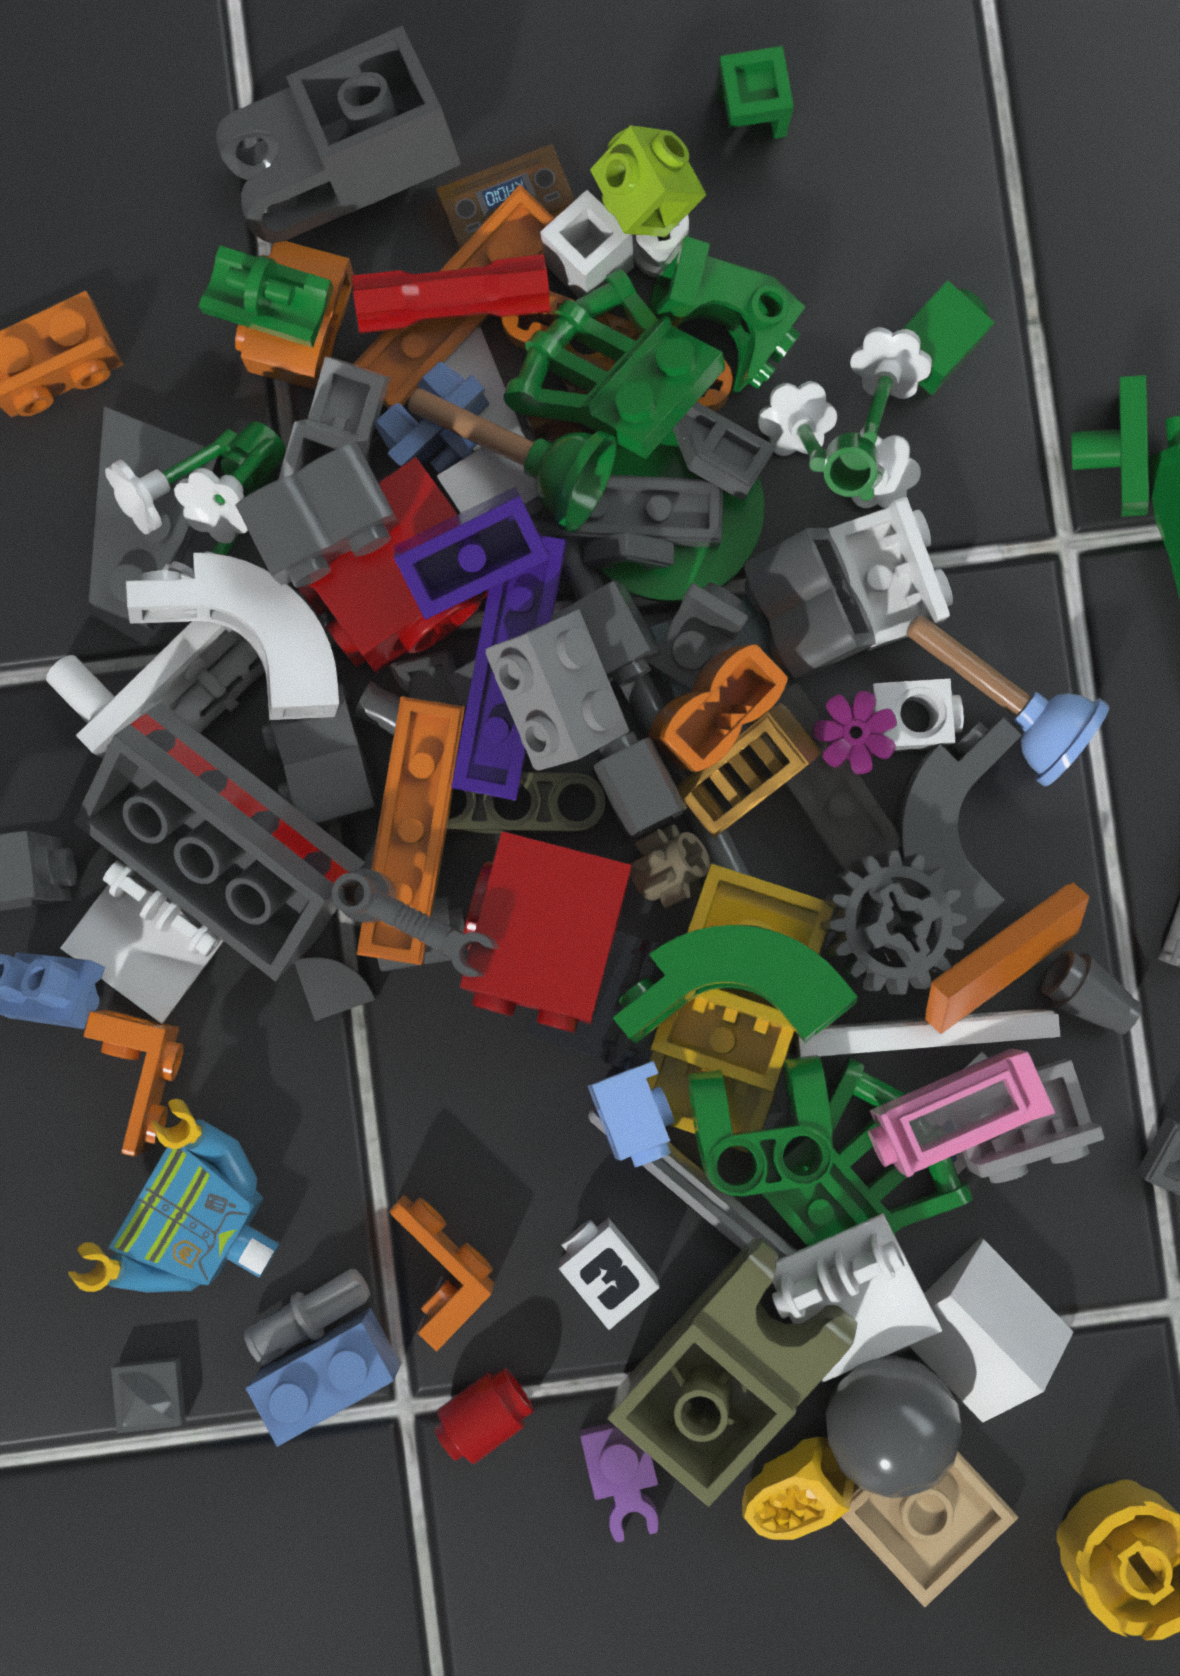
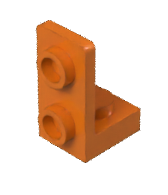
[83,1009,183,1157]
[389,1195,495,1352]

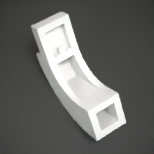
[126,553,339,720]

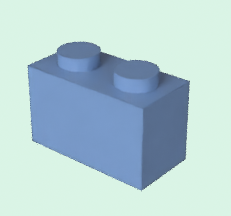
[246,1308,401,1447]

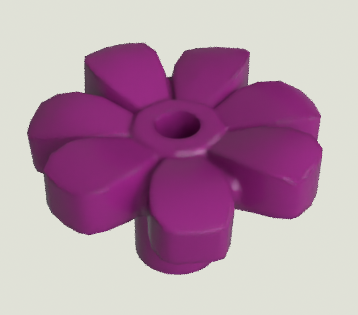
[814,691,897,774]

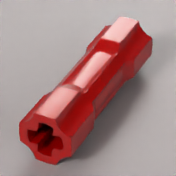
[352,254,550,334]

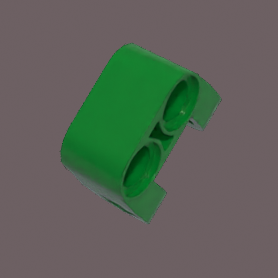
[687,1055,834,1196]

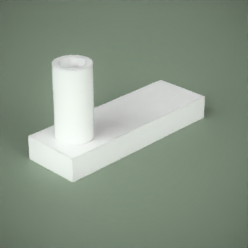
[46,621,244,759]

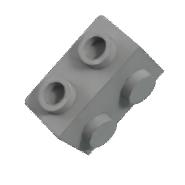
[486,609,629,771]
[947,1059,1105,1183]

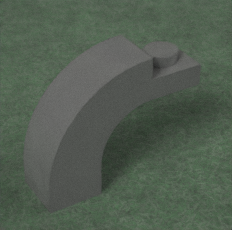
[892,717,1022,942]

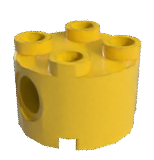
[1056,1479,1180,1640]

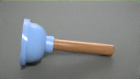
[906,615,1110,787]

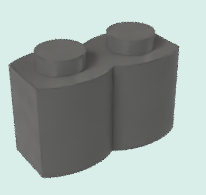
[235,442,400,588]
[744,528,876,679]
[261,684,380,828]
[593,732,687,842]

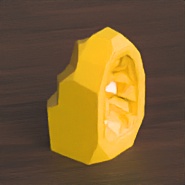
[742,1437,855,1540]

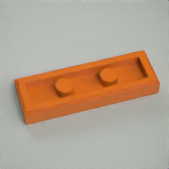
[925,882,1090,1034]

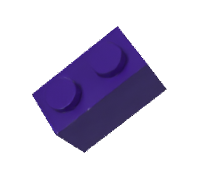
[394,486,550,620]

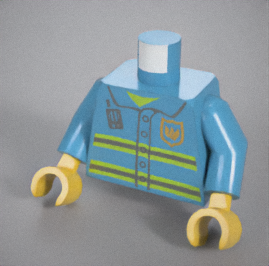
[68,1099,280,1293]

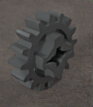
[820,850,967,994]

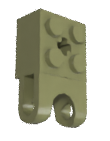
[607,1238,858,1507]

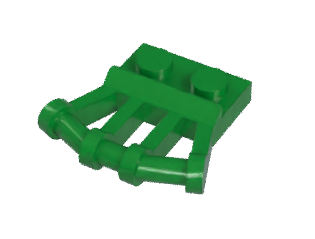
[503,268,725,459]
[762,1057,973,1247]

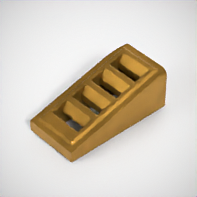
[676,703,821,838]

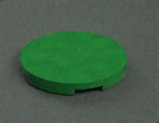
[583,429,765,603]

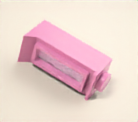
[868,1048,1056,1177]

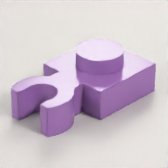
[580,1422,659,1542]

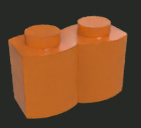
[235,241,354,390]
[648,644,788,772]

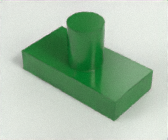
[1071,375,1149,517]

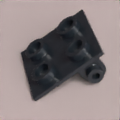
[525,930,665,1070]

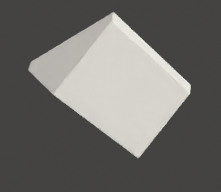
[909,1237,1073,1422]

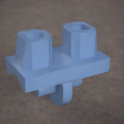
[374,362,490,474]
[0,952,105,1029]

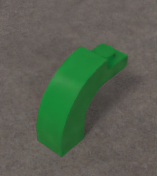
[613,925,858,1044]

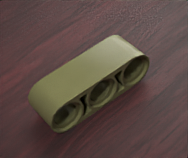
[446,772,606,835]

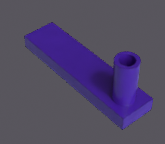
[451,535,567,801]

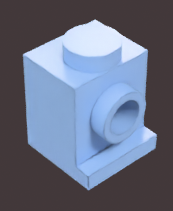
[588,1061,674,1167]

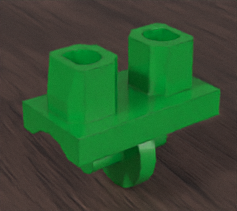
[198,245,334,348]

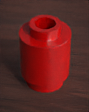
[434,1368,535,1464]

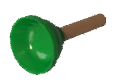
[408,389,617,532]

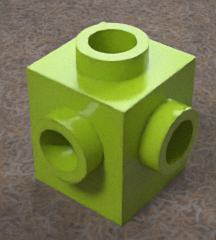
[590,125,707,237]

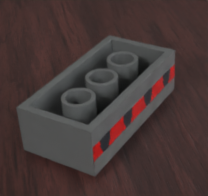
[74,703,365,982]

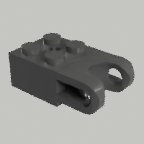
[216,25,461,243]

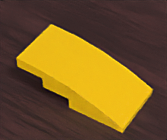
[646,863,834,1153]

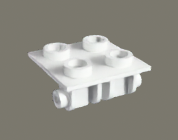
[60,860,224,1024]
[772,1214,942,1382]

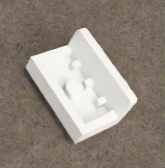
[827,496,953,651]

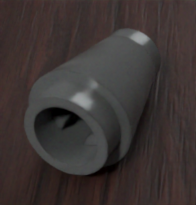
[1041,950,1142,1035]

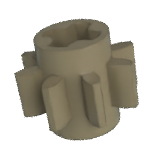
[630,825,710,909]

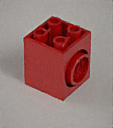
[298,457,489,675]
[460,831,631,1033]

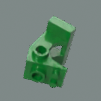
[648,236,805,395]

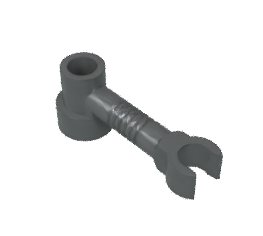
[332,869,499,977]

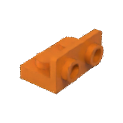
[0,291,124,418]

